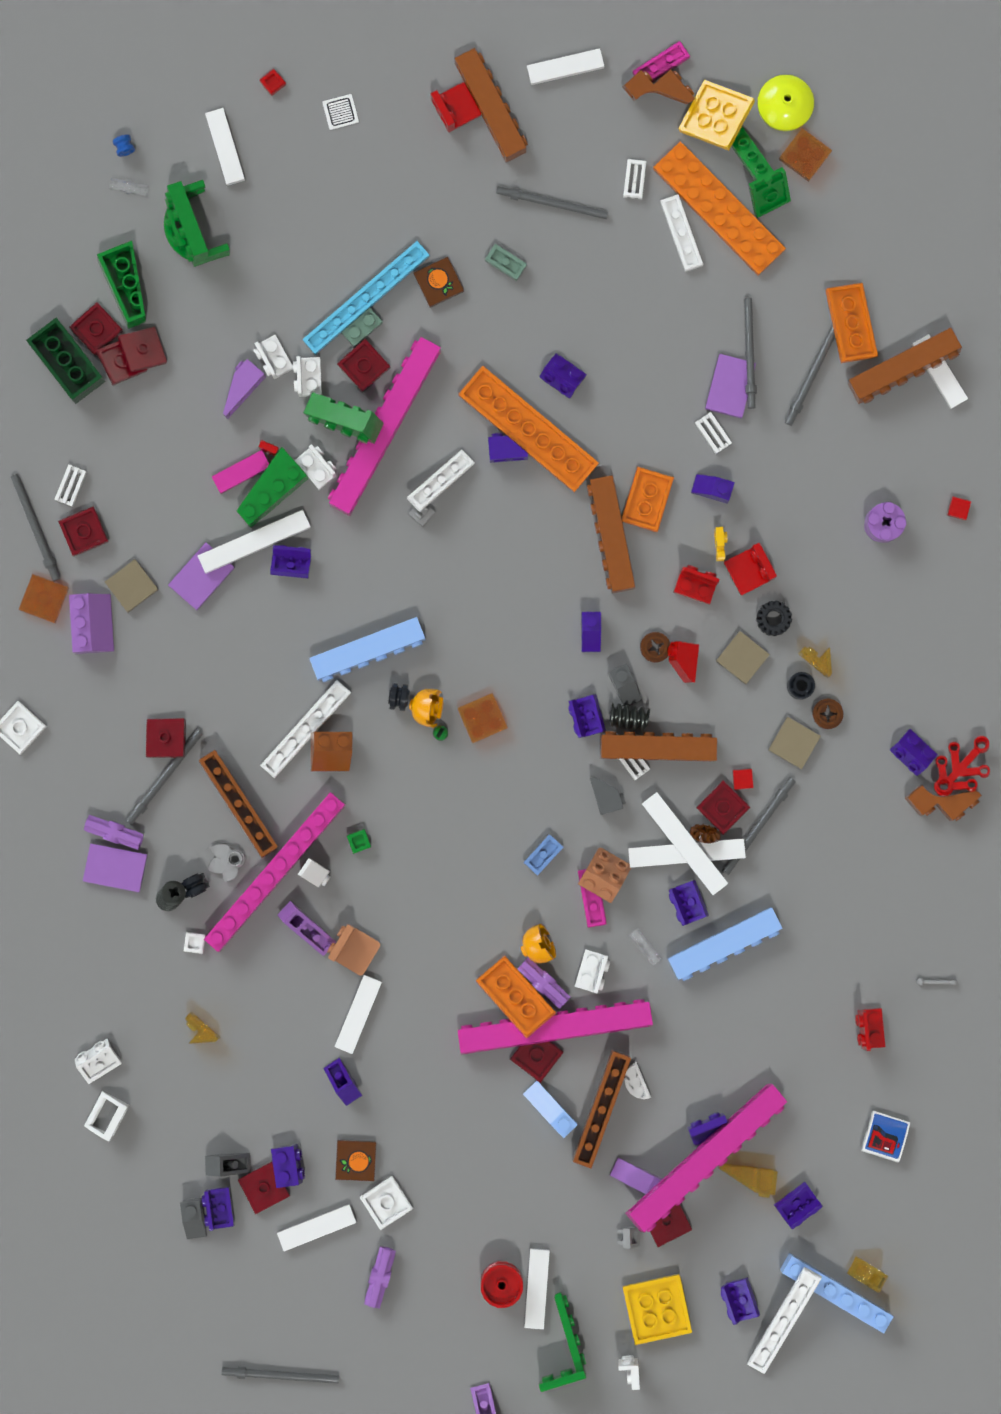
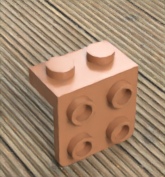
[578,848,631,903]
[327,924,380,976]

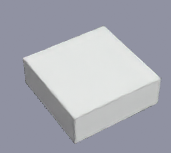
[184,932,206,954]

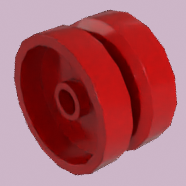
[481,1261,523,1308]

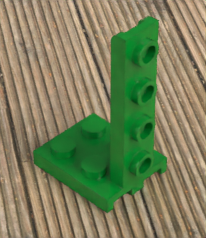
[731,127,791,218]
[539,1292,586,1392]

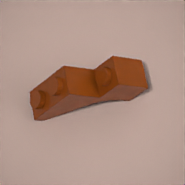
[622,69,695,104]
[905,785,982,821]

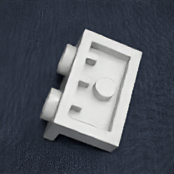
[254,335,293,379]
[293,356,322,397]
[295,444,337,490]
[575,949,610,993]
[75,1039,122,1084]
[618,1355,640,1390]

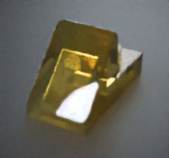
[798,647,832,678]
[185,1012,221,1044]
[847,1256,888,1293]

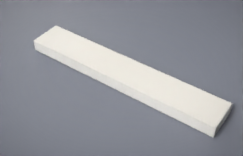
[198,510,311,574]
[260,680,351,778]
[642,792,728,895]
[628,839,746,868]
[747,1267,822,1374]

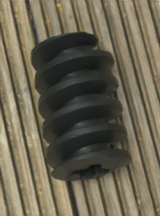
[609,702,650,732]
[156,881,186,911]

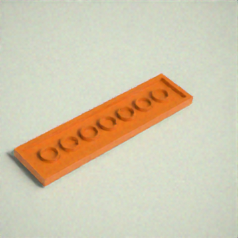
[653,141,786,276]
[458,366,599,493]

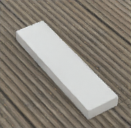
[527,48,604,85]
[205,108,245,186]
[660,194,703,272]
[912,334,968,409]
[407,449,475,512]
[335,975,382,1054]
[277,1204,357,1251]
[524,1248,550,1329]

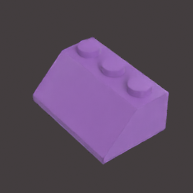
[69,593,114,654]

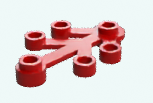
[934,736,990,796]

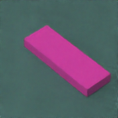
[632,41,690,82]
[212,450,269,494]
[578,869,607,928]

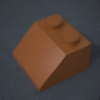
[311,732,352,771]

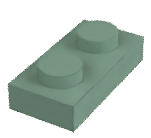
[485,244,527,281]
[342,308,383,348]

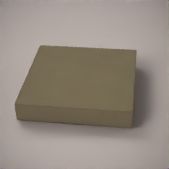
[105,559,158,613]
[716,631,770,685]
[768,717,821,769]

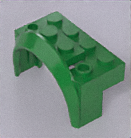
[164,180,230,267]

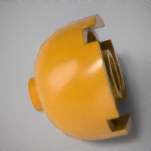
[409,689,443,728]
[521,924,556,963]

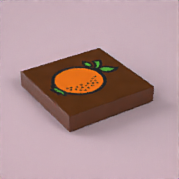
[414,257,464,308]
[335,1140,376,1181]

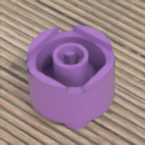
[864,502,906,543]

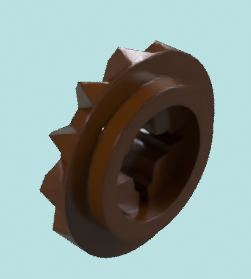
[640,632,670,663]
[812,699,843,729]
[690,824,720,844]

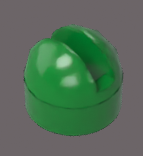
[433,725,448,741]

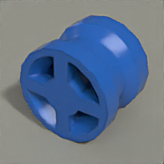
[112,135,135,157]

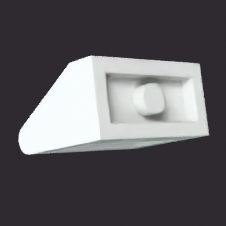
[84,1091,130,1141]

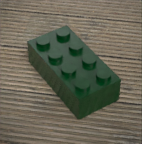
[26,317,106,404]

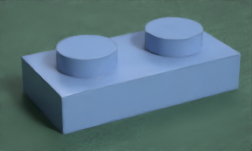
[523,834,564,876]

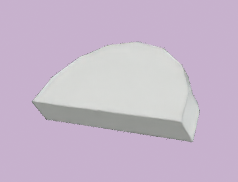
[624,1062,651,1099]

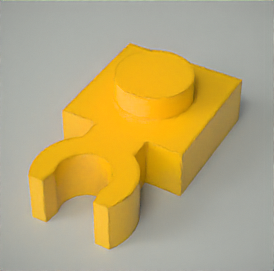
[714,527,728,561]

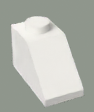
[298,858,331,887]

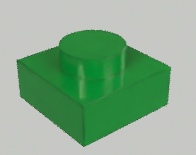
[347,829,371,854]

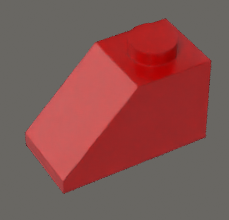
[668,641,699,683]

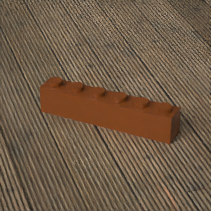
[454,48,528,163]
[848,328,962,404]
[587,475,635,594]
[600,731,717,762]
[199,750,278,858]
[572,1050,631,1169]

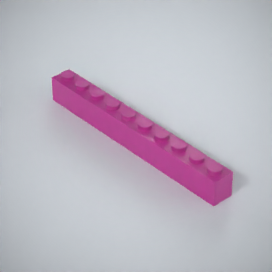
[328,337,441,516]
[203,792,346,952]
[457,999,653,1055]
[625,1084,787,1233]

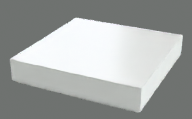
[0,701,47,755]
[360,1175,413,1230]

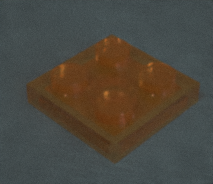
[779,128,832,182]
[19,574,69,624]
[457,693,508,743]

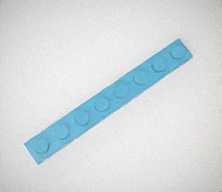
[302,241,430,355]

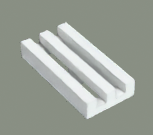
[623,159,646,200]
[695,412,732,454]
[54,464,87,507]
[619,759,650,781]

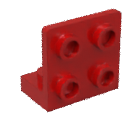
[430,82,481,133]
[724,542,777,596]
[673,565,720,605]
[855,1008,886,1051]

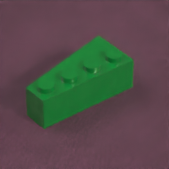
[97,241,146,329]
[303,392,384,444]
[236,447,308,528]

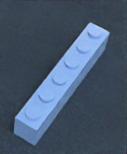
[309,617,426,683]
[667,907,783,981]
[780,1253,894,1333]

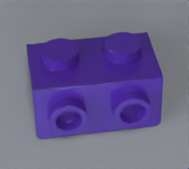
[539,353,587,398]
[270,545,311,579]
[568,694,606,738]
[890,729,938,776]
[669,880,709,926]
[687,1112,728,1145]
[271,1144,305,1188]
[774,1182,823,1229]
[202,1187,235,1231]
[721,1277,760,1325]

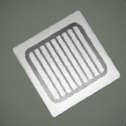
[322,94,359,130]

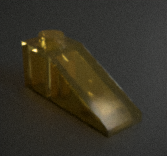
[717,1164,778,1198]

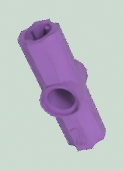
[84,815,144,850]
[517,957,571,1009]
[364,1246,396,1309]

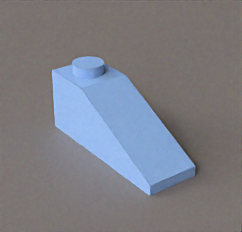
[523,1081,578,1138]

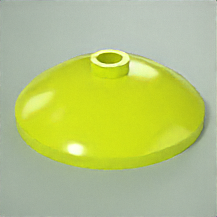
[757,75,814,131]

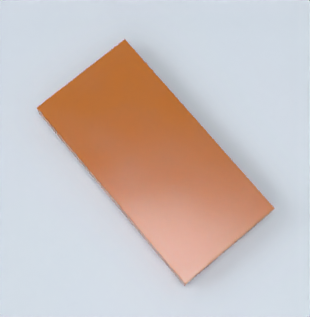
[825,283,878,363]
[476,956,556,1039]

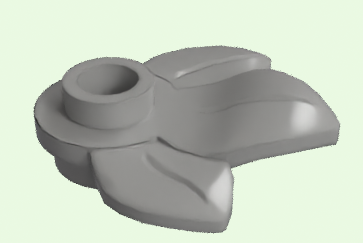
[208,844,245,882]

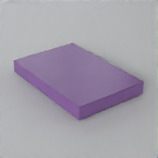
[705,354,756,419]
[168,542,235,610]
[83,843,148,892]

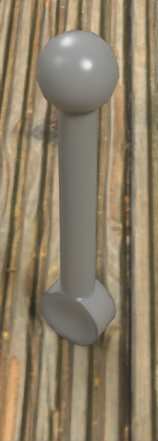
[917,978,957,986]

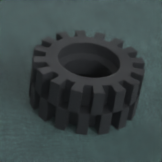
[756,601,792,636]

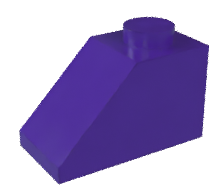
[488,433,528,463]
[691,474,735,504]
[581,612,601,652]
[323,1058,363,1106]

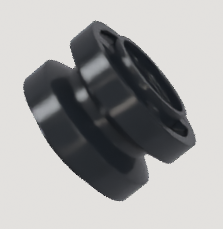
[787,672,815,700]
[388,683,410,711]
[181,873,210,898]

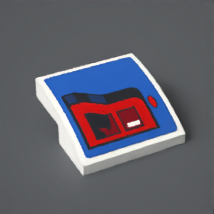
[861,1111,910,1162]

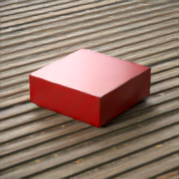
[259,69,286,96]
[258,440,279,456]
[947,497,971,520]
[732,769,753,790]

